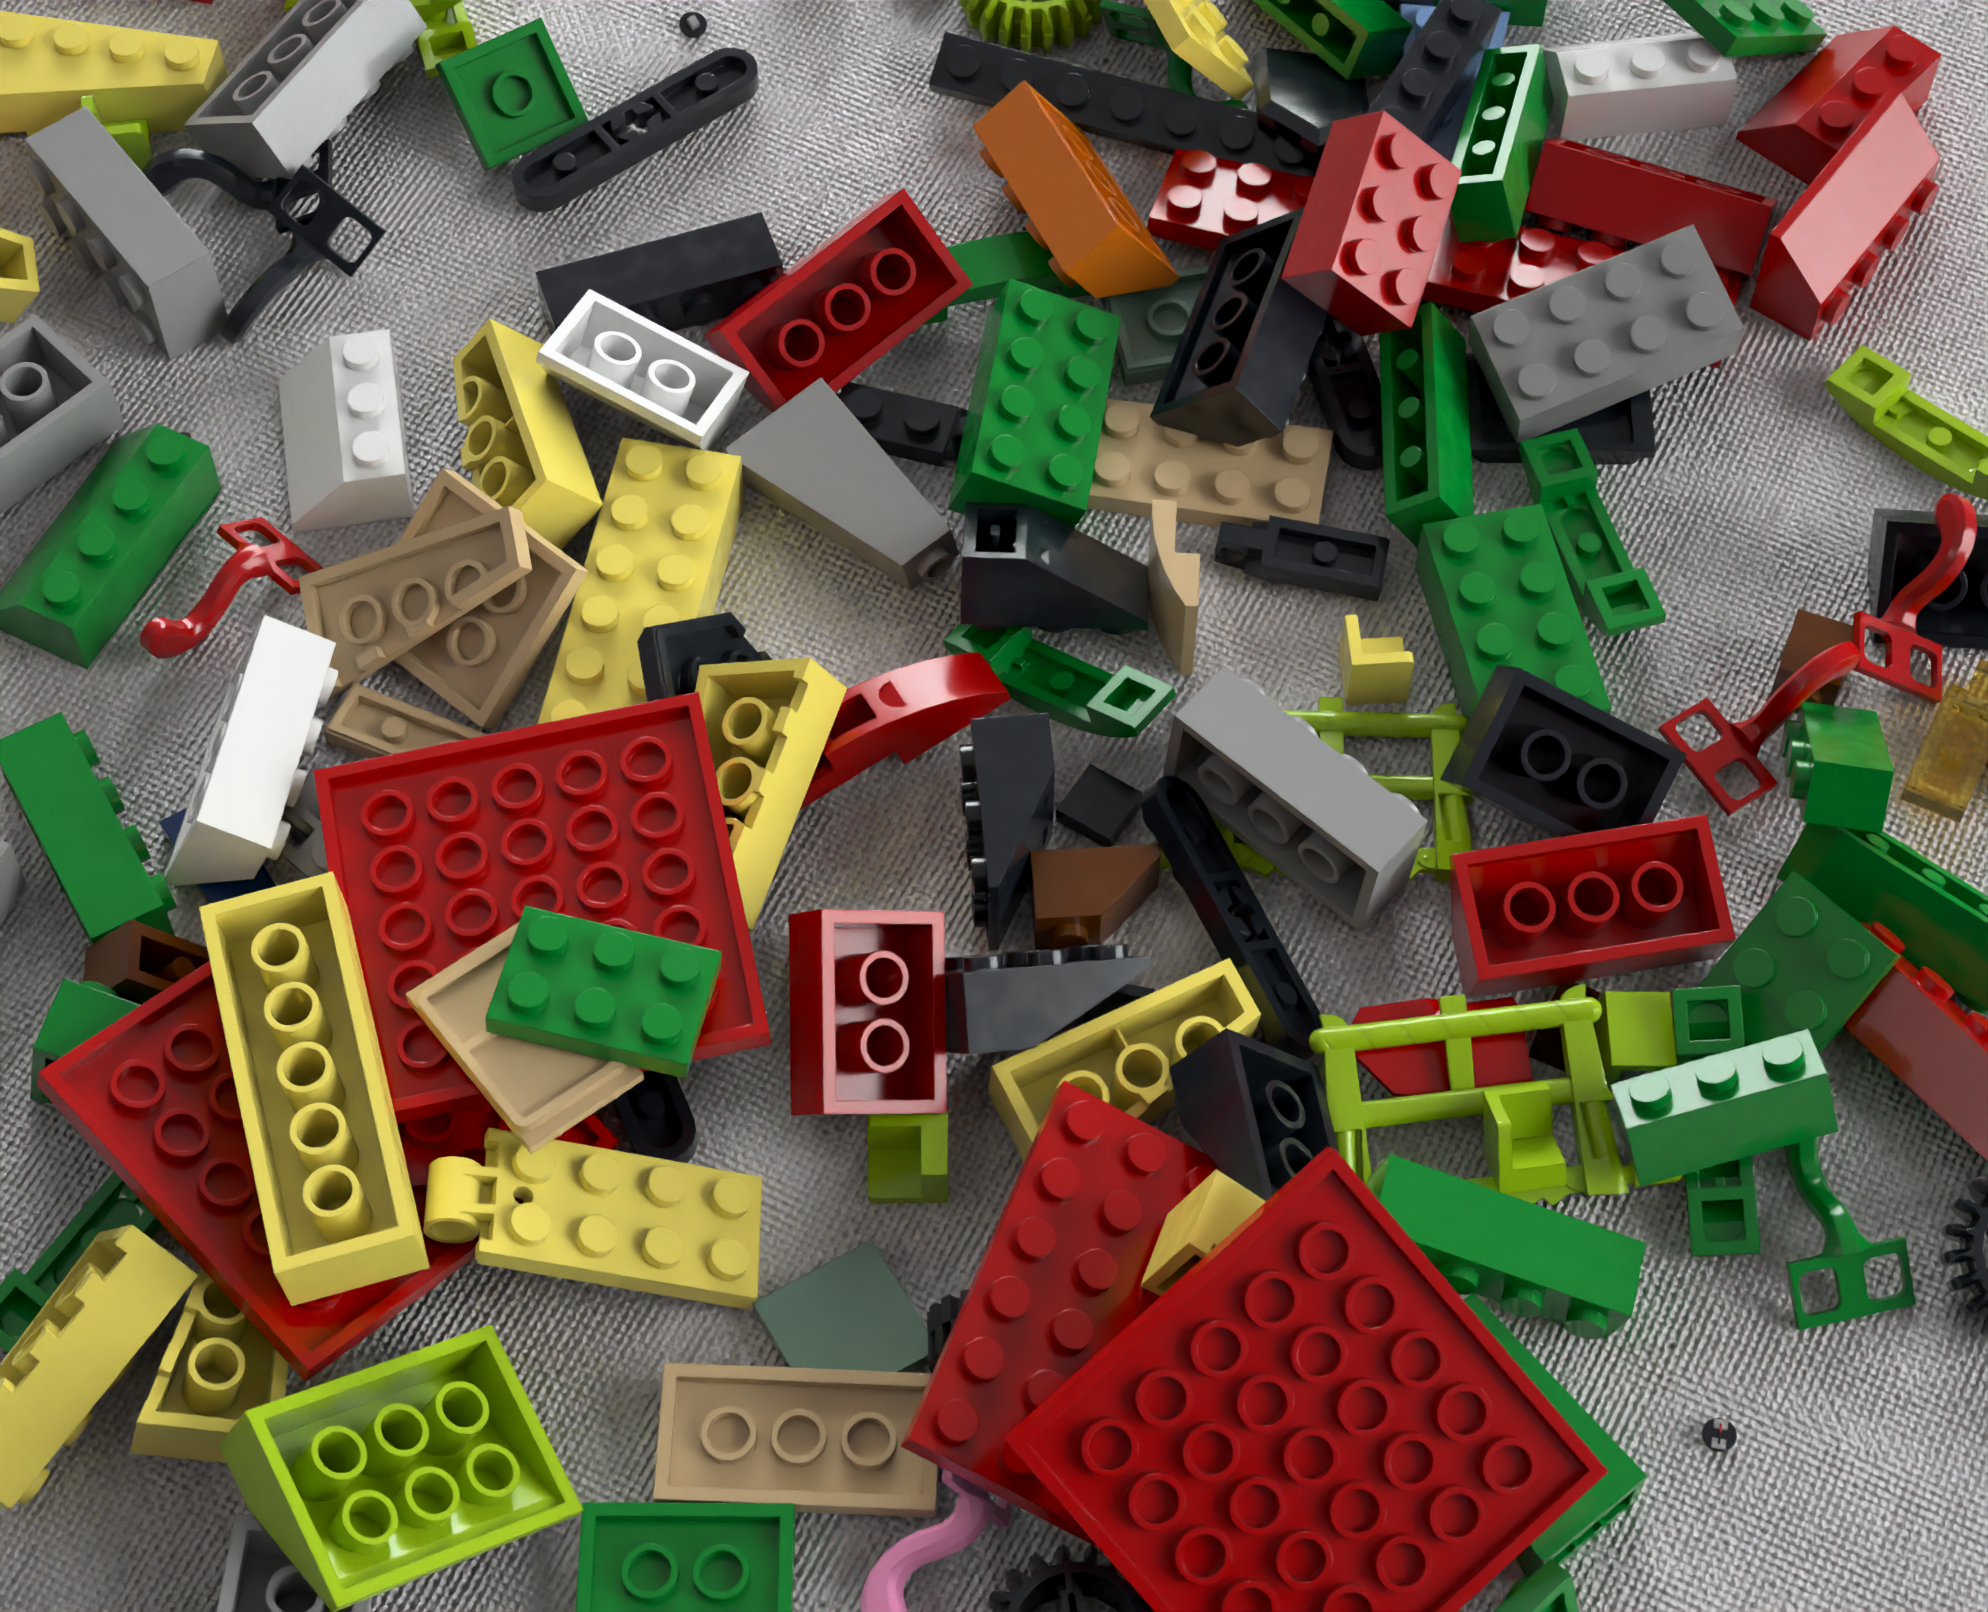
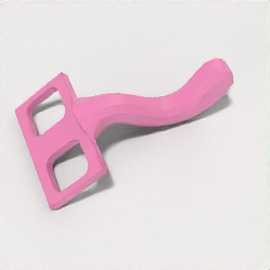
[860,1469,1011,1612]

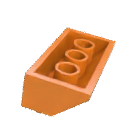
[972,80,1180,298]

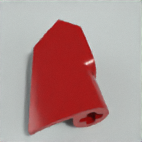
[1351,996,1533,1097]

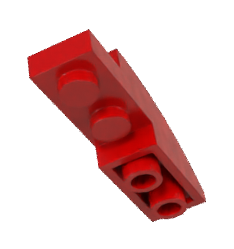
[800,652,1011,810]

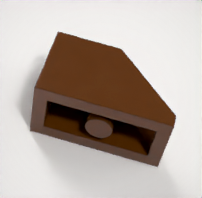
[1030,844,1161,950]
[83,919,210,1005]

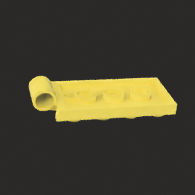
[1144,0,1255,100]
[423,1127,762,1310]

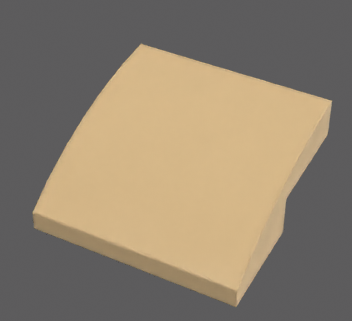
[1148,500,1200,675]

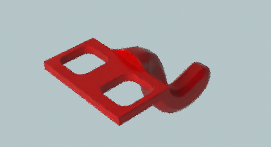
[1853,493,1977,704]
[140,517,324,659]
[1658,640,1862,817]

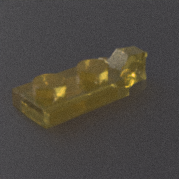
[1900,658,1988,823]

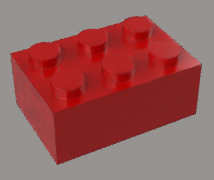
[1281,110,1462,336]
[789,909,947,1116]

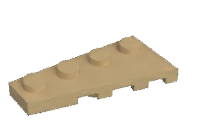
[298,506,532,699]

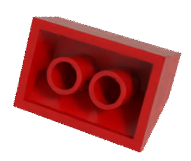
[1736,25,1942,186]

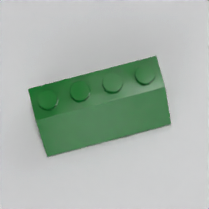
[0,424,222,669]

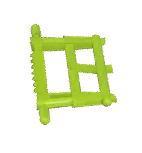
[1141,697,1475,883]
[1309,983,1684,1207]

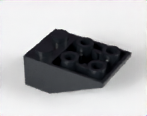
[960,502,1149,635]
[959,713,1055,951]
[945,944,1153,1054]

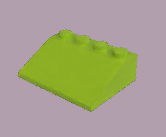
[219,1324,583,1612]

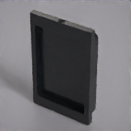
[1466,353,1656,465]

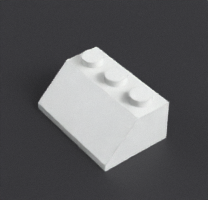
[1542,32,1737,140]
[536,289,749,451]
[278,329,414,533]

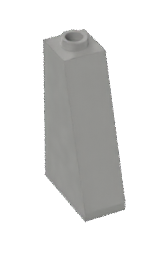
[724,377,959,590]

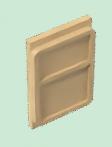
[406,923,644,1154]

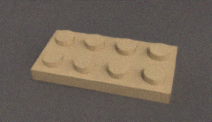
[1087,398,1334,528]
[653,1362,938,1518]

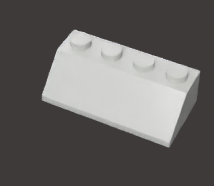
[164,615,338,886]

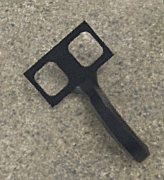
[142,139,332,234]
[220,164,387,345]

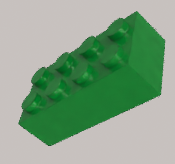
[948,278,1121,528]
[1415,504,1612,721]

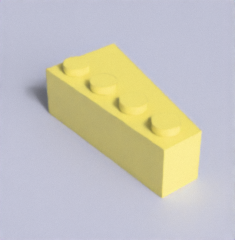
[988,958,1261,1162]

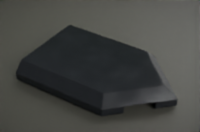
[1251,47,1369,154]
[637,612,773,702]

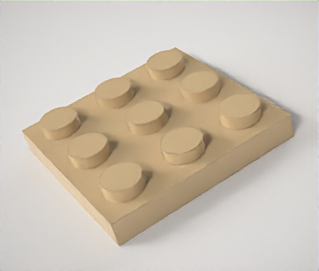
[394,468,589,729]

